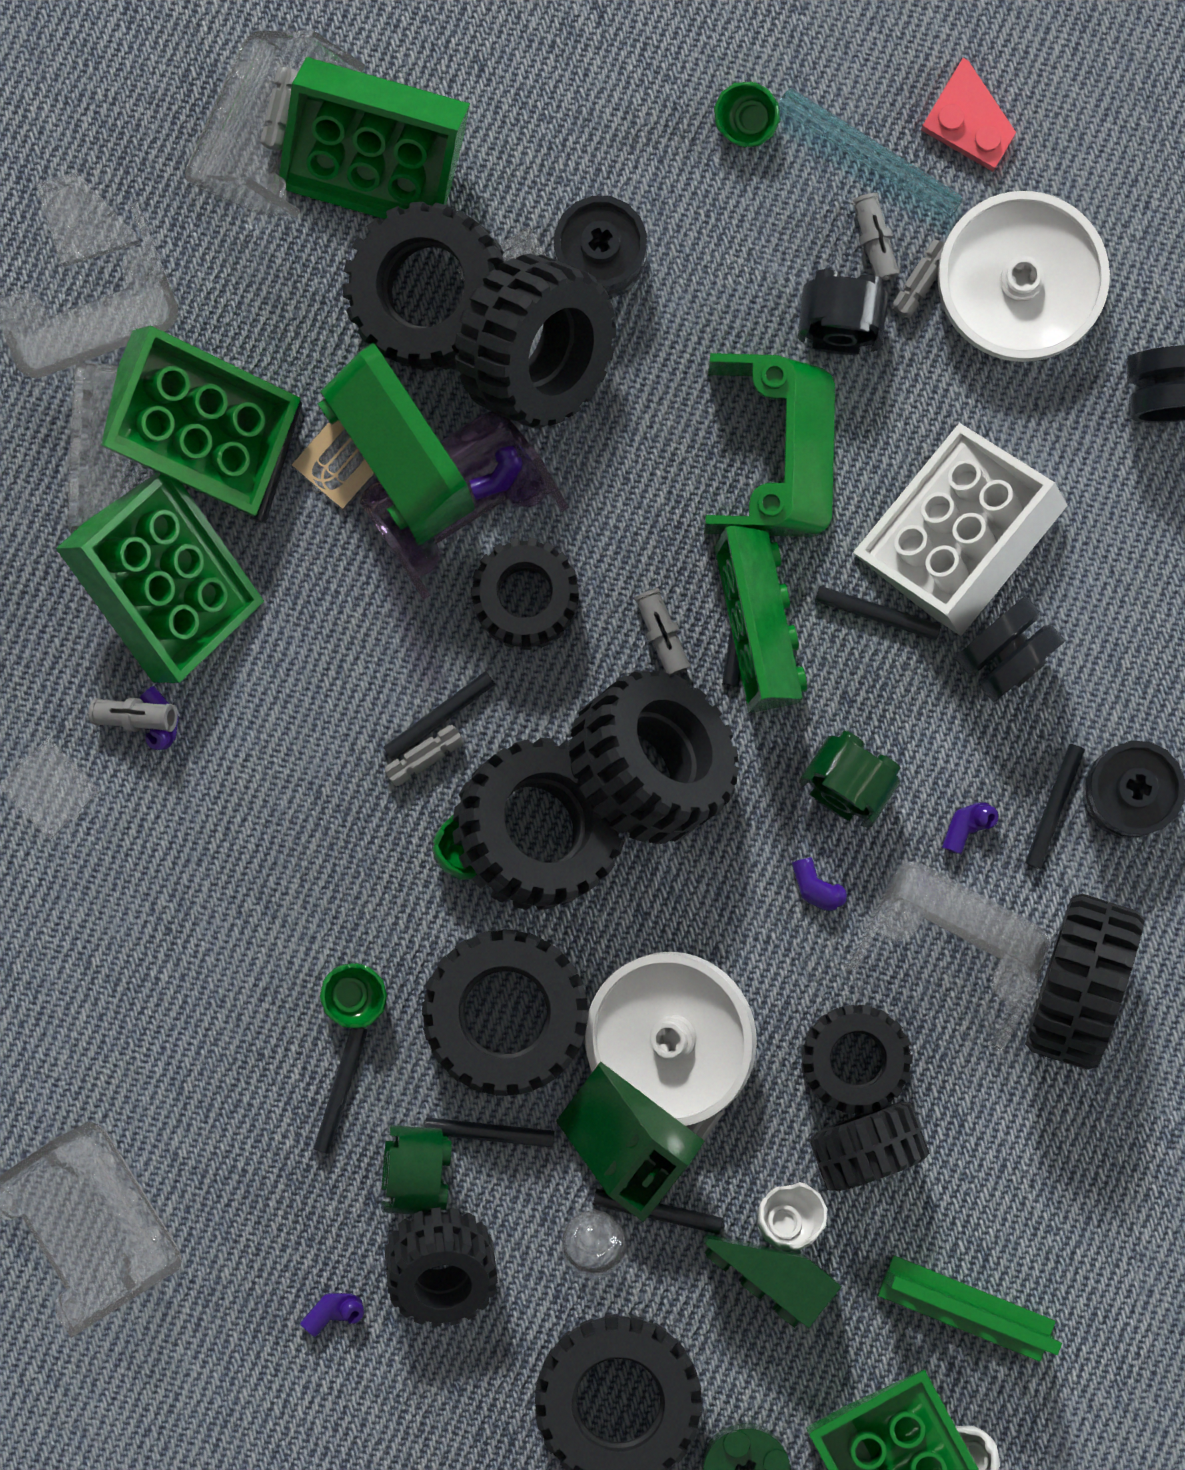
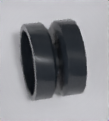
[554,196,647,300]
[1126,345,1185,423]
[954,596,1066,703]
[1083,740,1185,839]

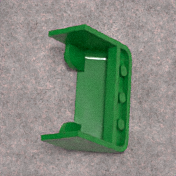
[317,343,475,546]
[703,353,835,537]

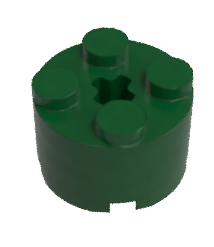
[799,731,901,828]
[381,1125,452,1215]
[702,1423,791,1470]

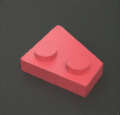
[921,58,1016,172]

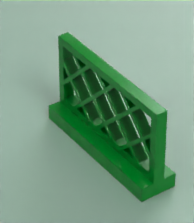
[877,1254,1062,1362]

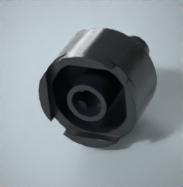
[798,269,888,355]

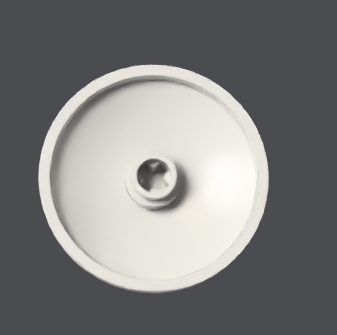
[938,191,1110,362]
[585,952,757,1126]

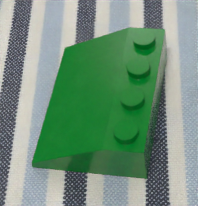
[277,57,470,219]
[101,325,301,516]
[56,472,264,683]
[714,525,808,713]
[806,1369,979,1470]

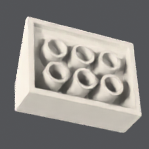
[853,423,1068,636]

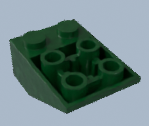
[556,1061,705,1223]
[702,1234,842,1329]

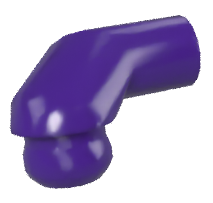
[469,446,522,500]
[139,686,179,750]
[941,802,999,855]
[792,857,847,911]
[300,1293,365,1337]

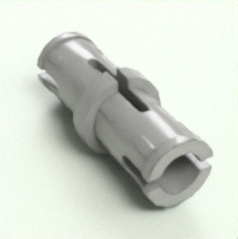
[852,193,901,281]
[634,588,691,677]
[88,698,178,732]

